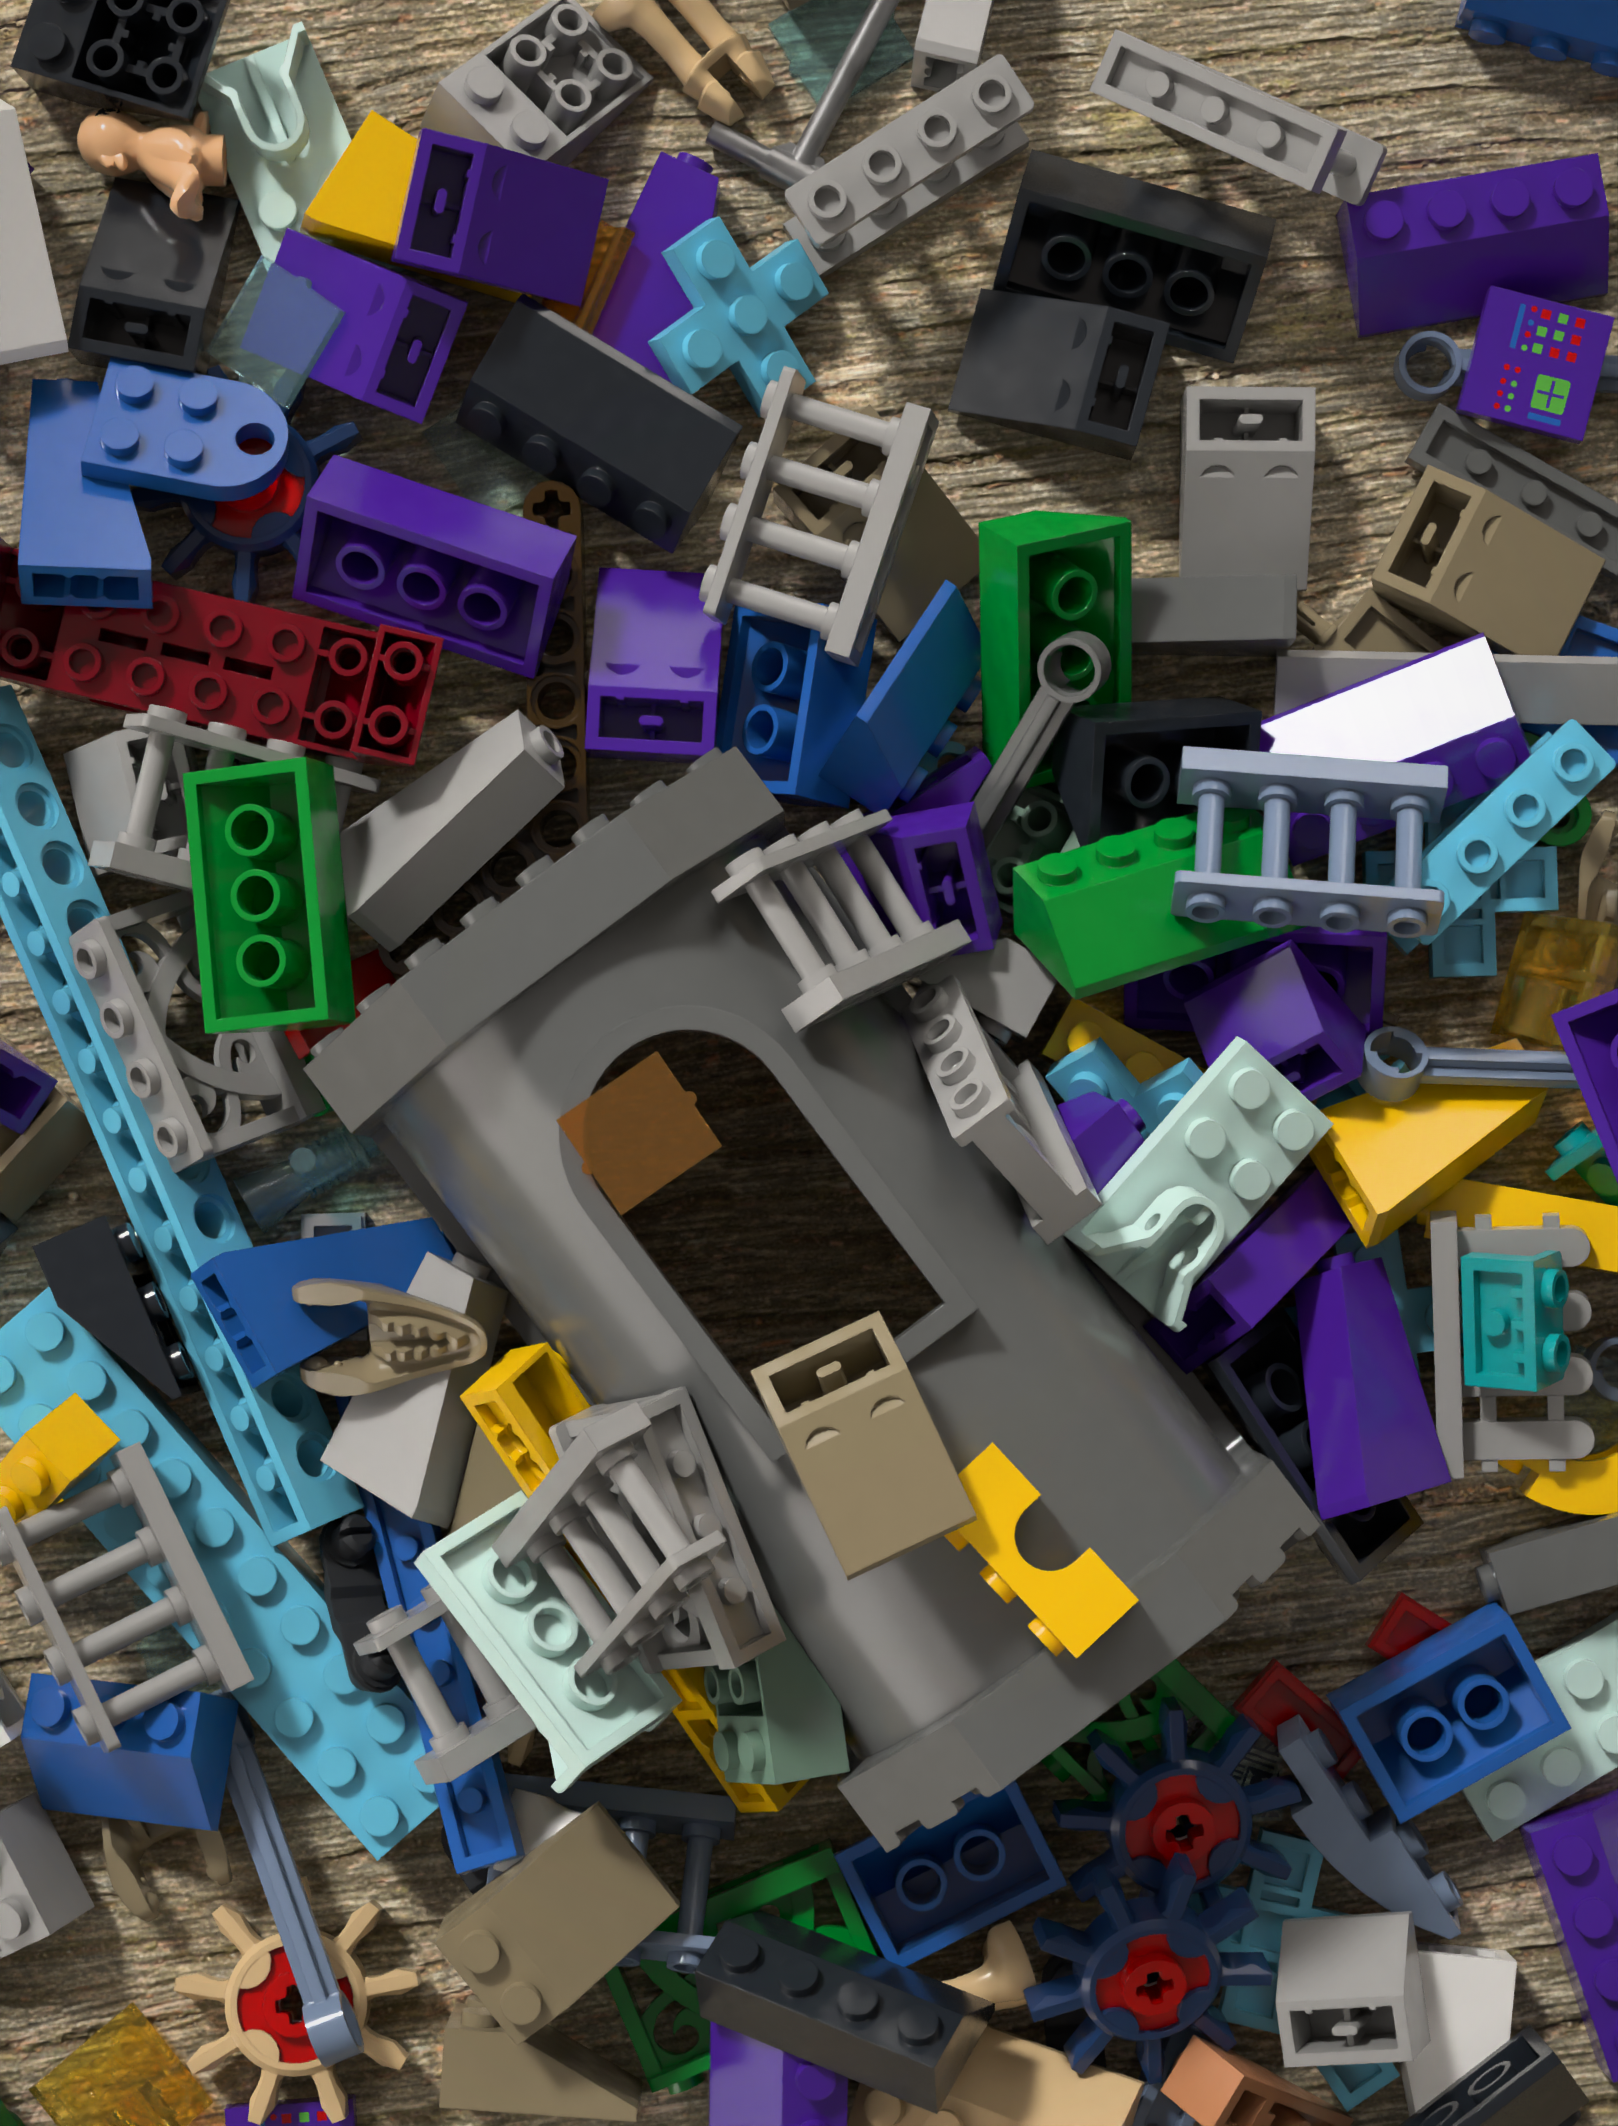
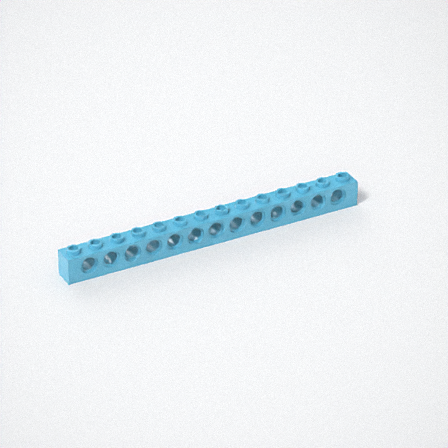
[0,685,365,1548]

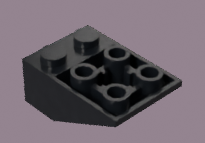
[11,0,231,121]
[68,177,241,375]
[948,288,1170,461]
[32,1215,201,1399]

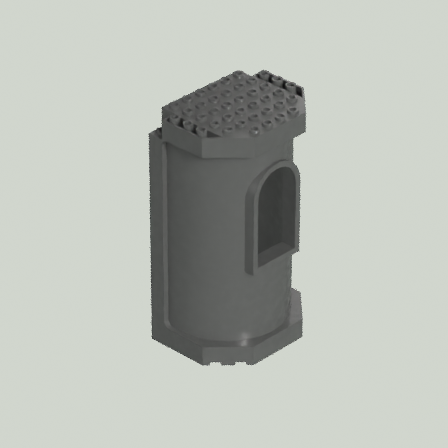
[303,746,1321,1853]

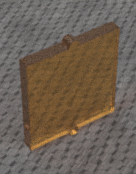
[541,220,635,335]
[556,1051,722,1215]

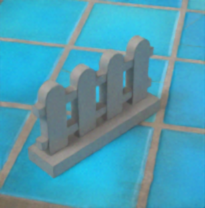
[1430,1211,1595,1479]

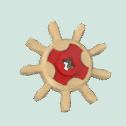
[174,1876,422,2125]

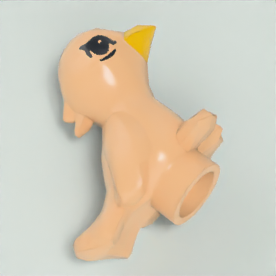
[77,108,227,222]

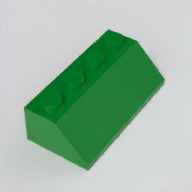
[979,510,1132,789]
[183,757,356,1034]
[1013,807,1307,1000]

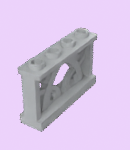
[69,891,326,1173]
[902,975,1102,1245]
[549,1386,786,1674]

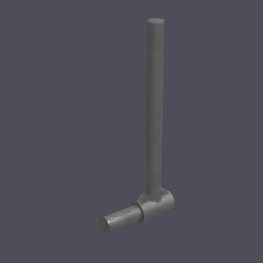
[705,0,900,191]

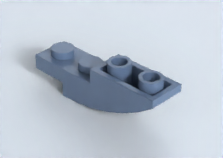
[1277,1714,1463,1940]

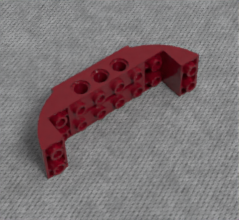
[0,538,444,767]

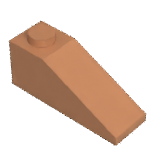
[1160,2035,1354,2126]

